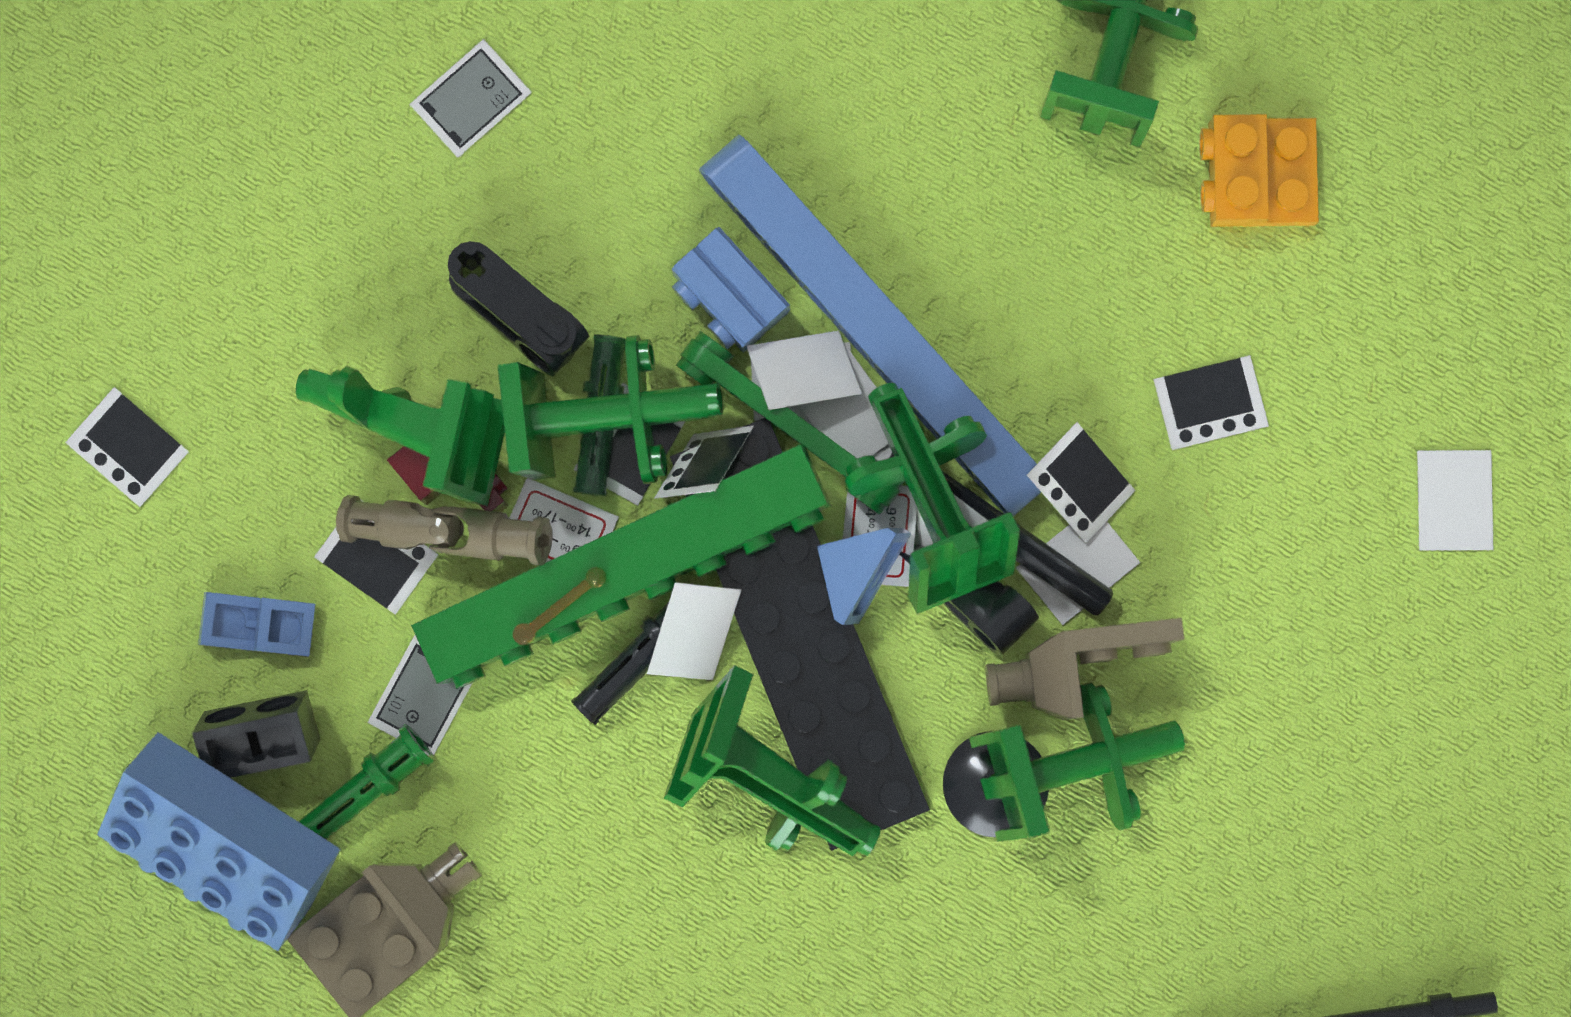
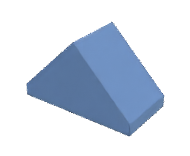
[817,528,911,625]

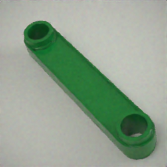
[676,331,904,515]

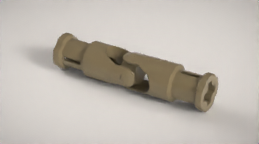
[336,495,553,566]

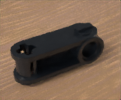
[448,241,590,376]

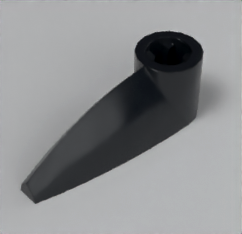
[899,544,1039,656]

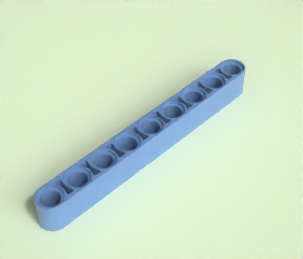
[699,134,1041,517]

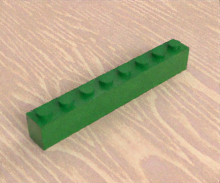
[411,444,832,689]

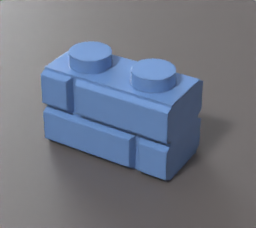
[672,227,790,353]

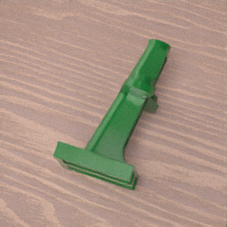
[1040,0,1198,147]
[497,335,723,484]
[295,366,505,507]
[845,383,1020,614]
[663,665,881,857]
[969,683,1185,842]

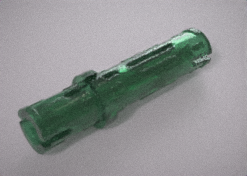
[573,334,625,497]

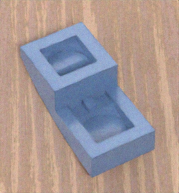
[198,592,315,657]

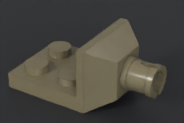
[985,618,1184,720]
[287,842,482,1017]

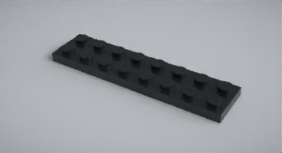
[670,418,930,851]

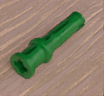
[298,724,436,839]

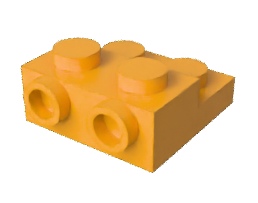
[1200,114,1319,227]

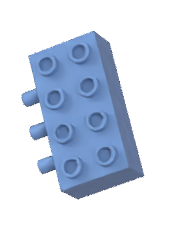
[97,732,340,951]

